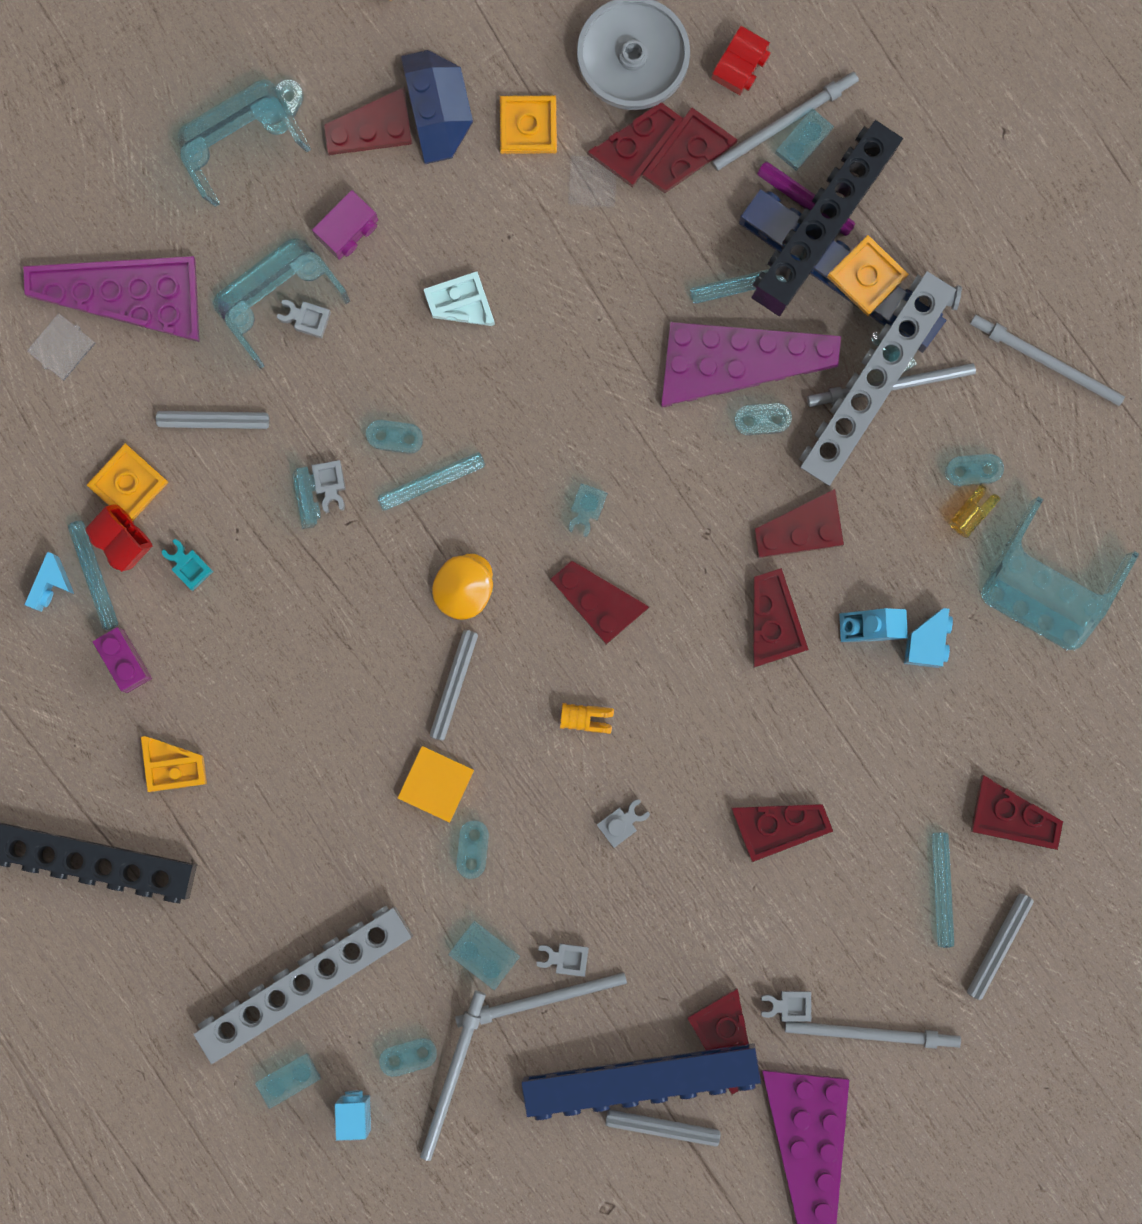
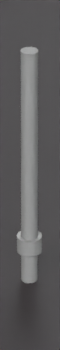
[712,72,859,171]
[970,314,1125,406]
[807,363,976,407]
[455,972,627,1028]
[420,991,486,1161]
[785,1021,961,1049]

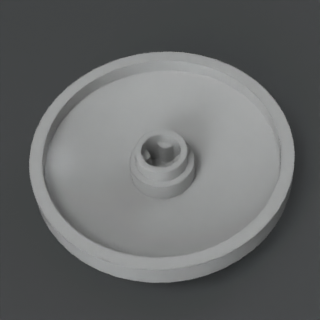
[577,0,690,110]

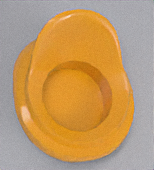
[432,554,493,620]

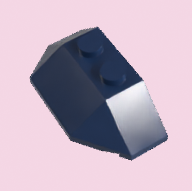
[401,50,473,164]

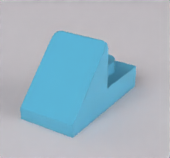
[25,552,74,612]

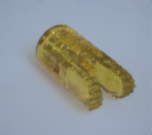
[948,484,1001,538]

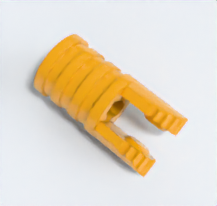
[560,703,614,734]

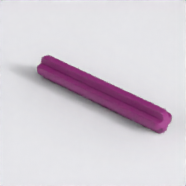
[757,162,855,236]

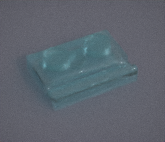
[448,920,520,990]

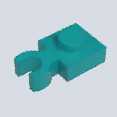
[161,539,214,591]

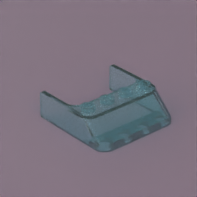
[982,496,1139,650]

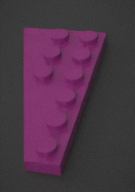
[23,256,200,342]
[661,322,841,408]
[761,1069,850,1224]

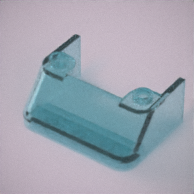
[177,80,311,207]
[213,238,350,369]

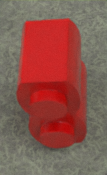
[711,26,771,96]
[85,504,153,572]

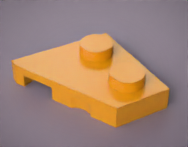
[141,736,207,792]

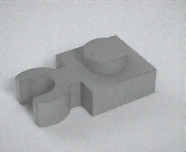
[277,300,331,339]
[312,460,346,513]
[597,799,650,848]
[536,943,589,977]
[761,991,811,1022]

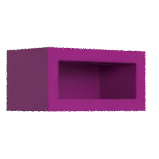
[312,190,378,260]
[92,627,153,693]

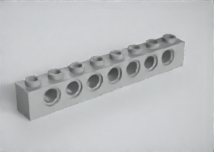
[799,271,956,486]
[193,905,413,1065]

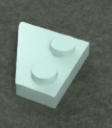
[423,271,495,326]

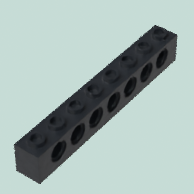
[751,120,903,317]
[0,823,197,904]

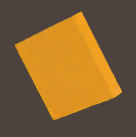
[500,95,557,154]
[827,235,909,316]
[87,443,168,521]
[398,746,474,823]

